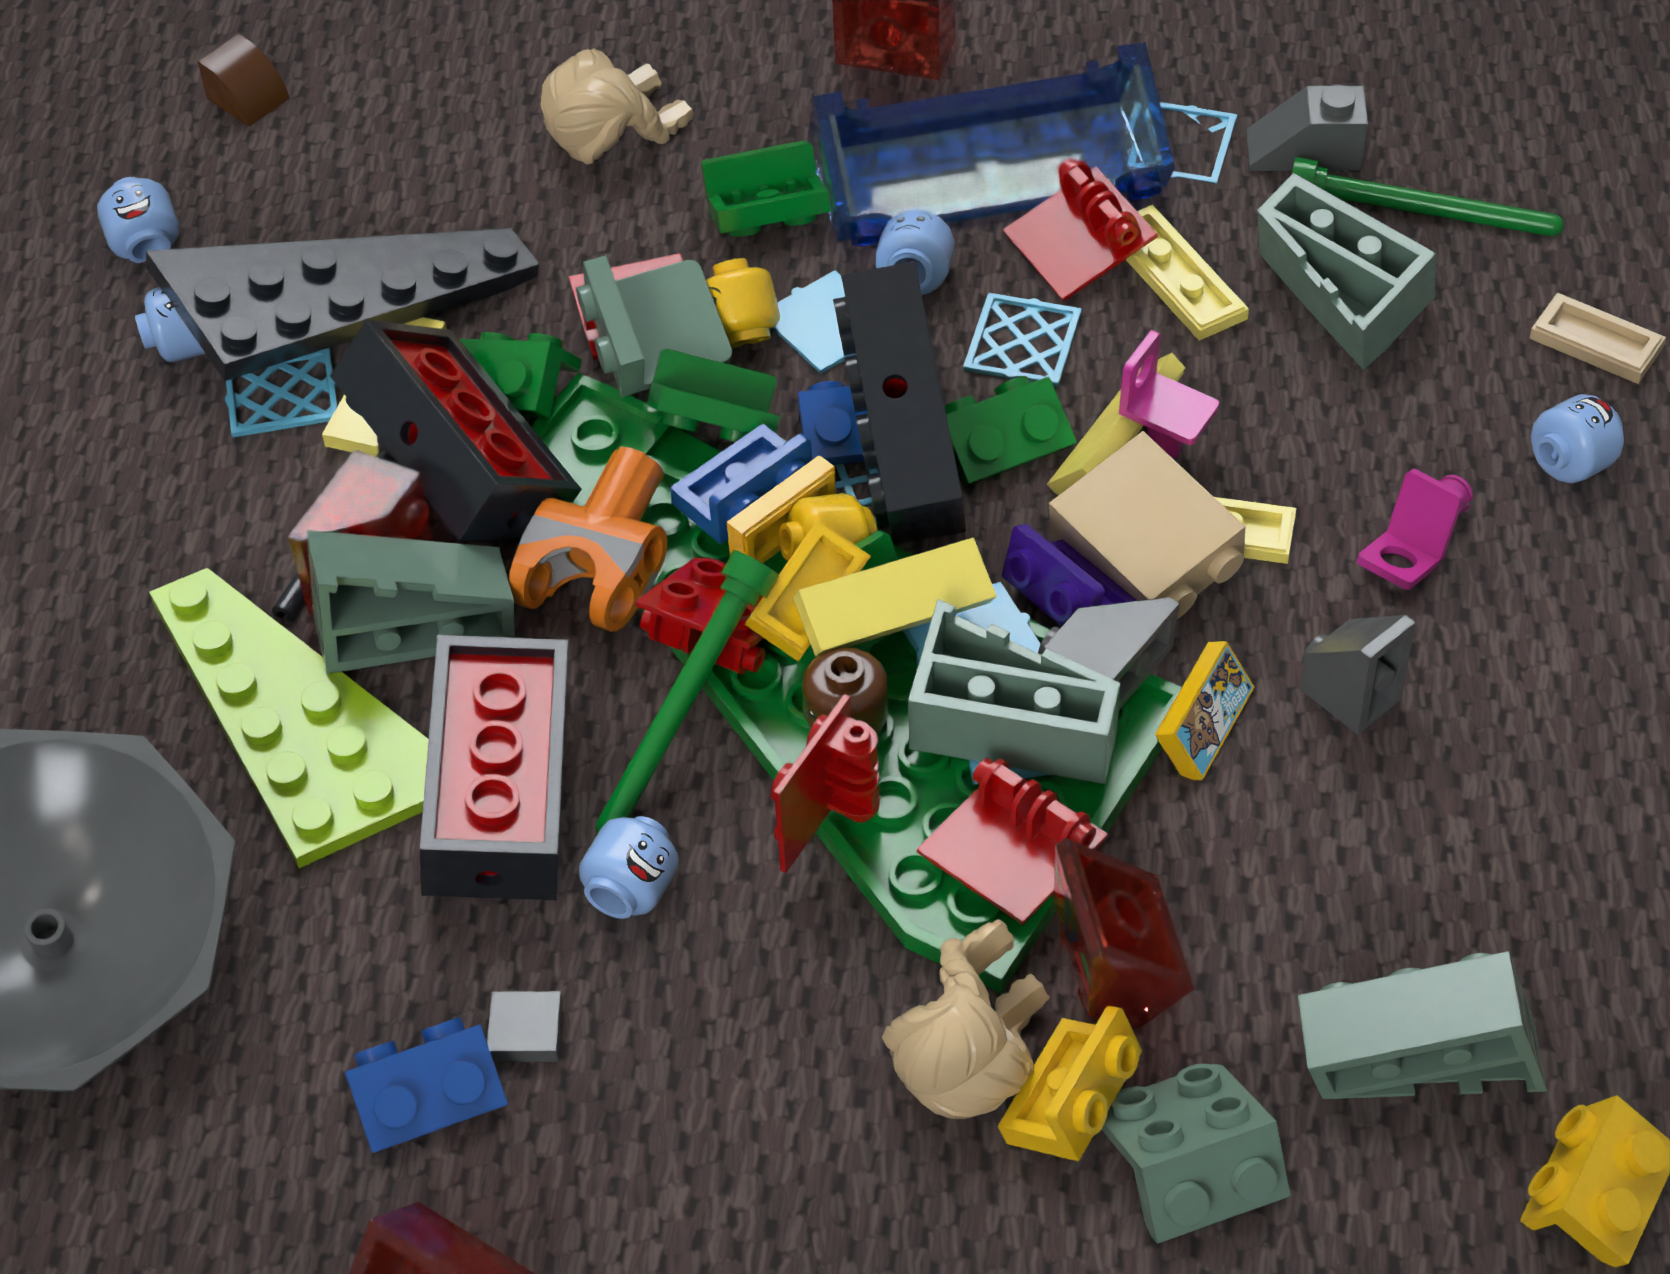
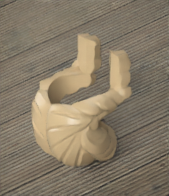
[540,48,693,164]
[882,920,1050,1119]

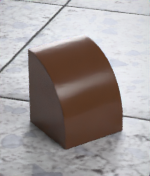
[198,34,290,126]

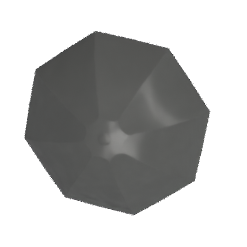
[0,729,236,1092]

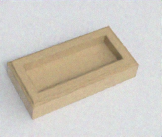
[1529,293,1666,384]

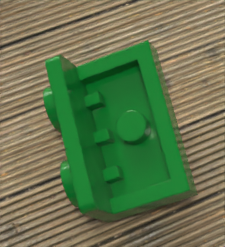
[701,140,832,237]
[459,332,582,418]
[646,348,780,442]
[944,375,1077,487]

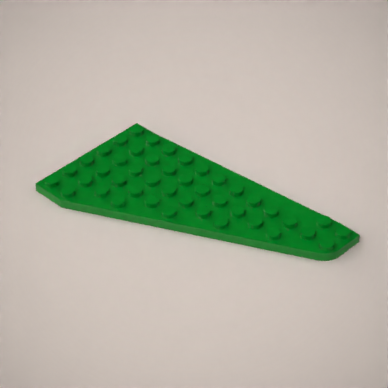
[532,373,1182,994]

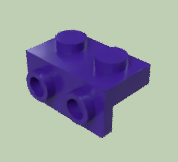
[1001,523,1138,627]

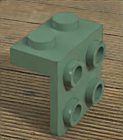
[576,255,732,397]
[1101,1064,1290,1244]

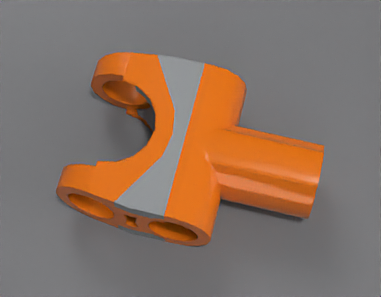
[509,447,667,632]

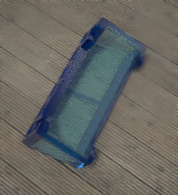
[807,42,1175,246]

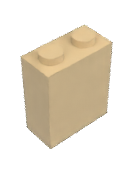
[1049,431,1246,619]

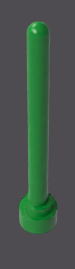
[1292,157,1564,236]
[595,550,779,834]

